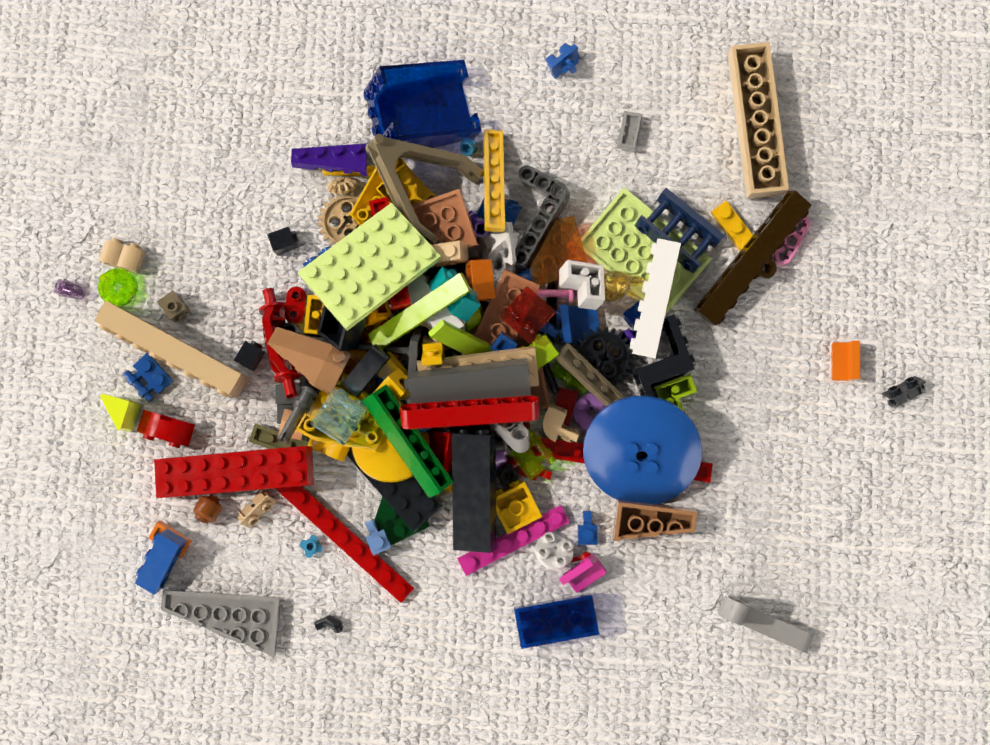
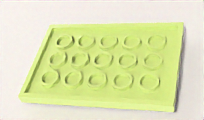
[575,188,712,315]
[298,203,441,331]

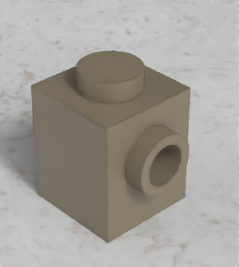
[157,290,191,323]

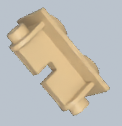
[237,490,277,528]

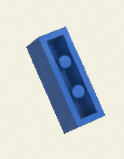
[135,529,187,595]

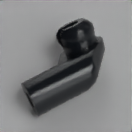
[314,615,344,633]

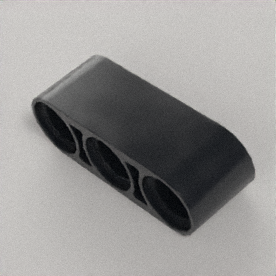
[342,343,391,397]

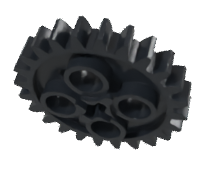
[573,326,634,386]

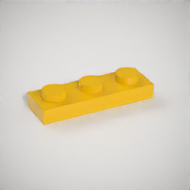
[711,200,753,251]

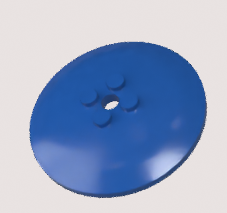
[583,396,702,504]

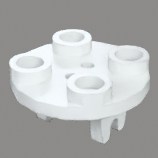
[535,532,573,570]

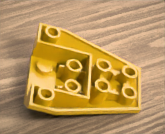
[350,158,436,226]
[296,372,385,452]

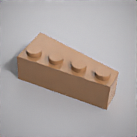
[612,499,697,541]

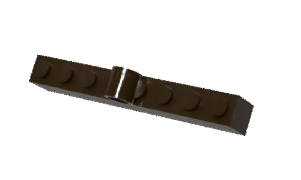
[693,190,812,326]

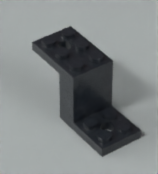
[632,314,696,398]

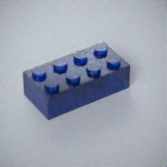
[514,593,599,649]

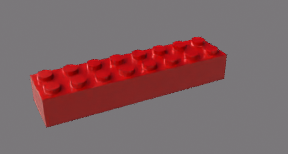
[154,446,315,498]

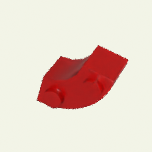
[136,410,195,448]

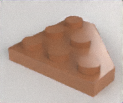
[412,189,479,248]

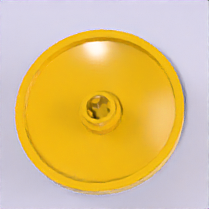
[352,432,430,482]

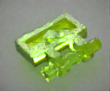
[509,430,556,481]

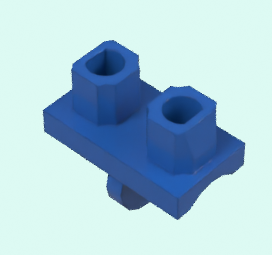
[546,43,581,79]

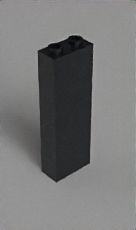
[452,428,496,553]

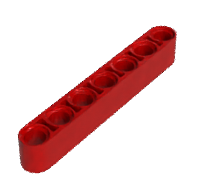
[400,396,540,429]

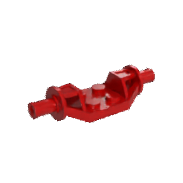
[259,288,301,398]

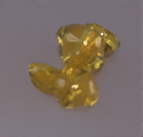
[604,270,644,302]

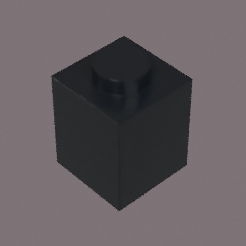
[267,226,299,255]
[234,340,265,371]

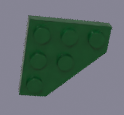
[369,496,430,546]

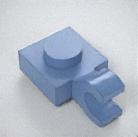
[365,519,392,555]

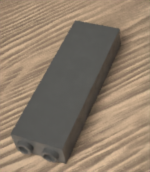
[404,358,531,404]

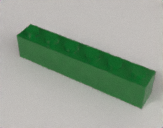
[362,384,453,498]

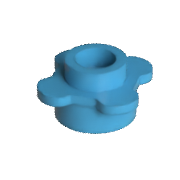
[300,535,323,558]

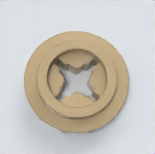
[327,176,357,195]

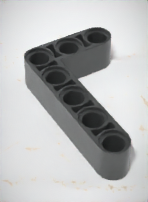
[515,165,570,269]

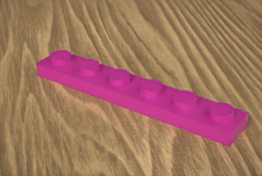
[457,505,570,576]

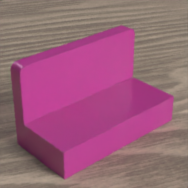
[559,553,607,593]

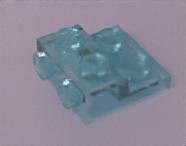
[310,388,368,445]

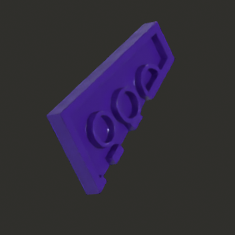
[291,143,367,176]

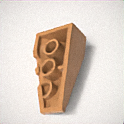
[268,327,351,395]

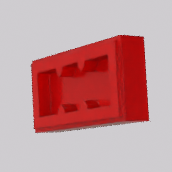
[555,387,578,426]

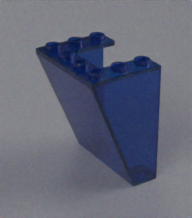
[363,60,482,148]

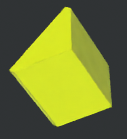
[100,394,142,432]

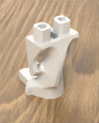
[478,222,519,288]

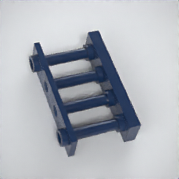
[634,188,725,273]

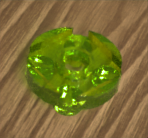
[98,268,138,307]

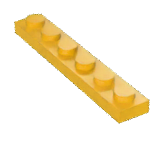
[483,129,505,233]

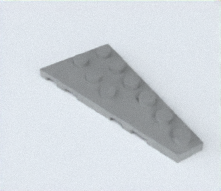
[161,590,281,658]

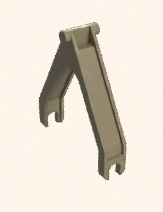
[366,134,484,245]

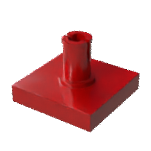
[429,430,452,473]

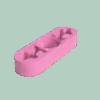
[773,216,810,266]

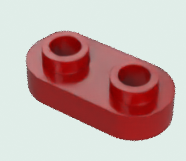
[285,286,307,325]

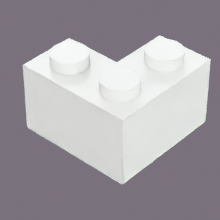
[559,260,605,310]

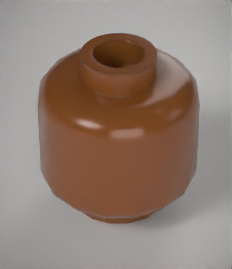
[193,494,223,525]

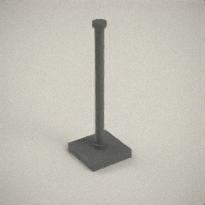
[301,327,424,372]

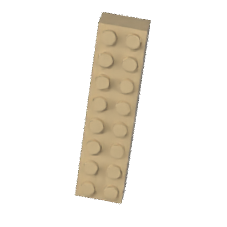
[728,42,789,199]
[94,300,249,398]

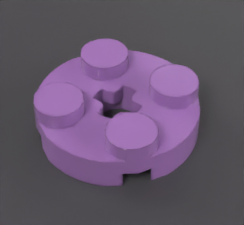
[573,393,606,431]

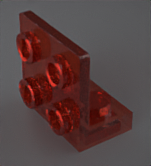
[501,286,555,344]

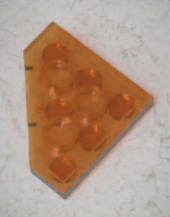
[529,215,588,285]

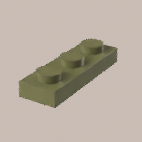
[248,423,308,449]

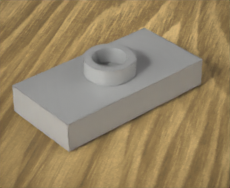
[617,111,643,152]

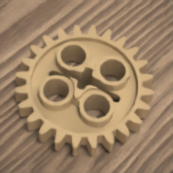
[317,191,361,246]

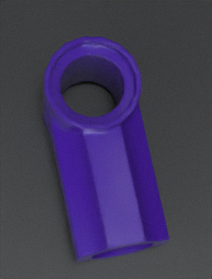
[468,210,488,237]

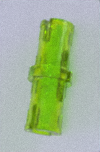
[552,363,587,395]

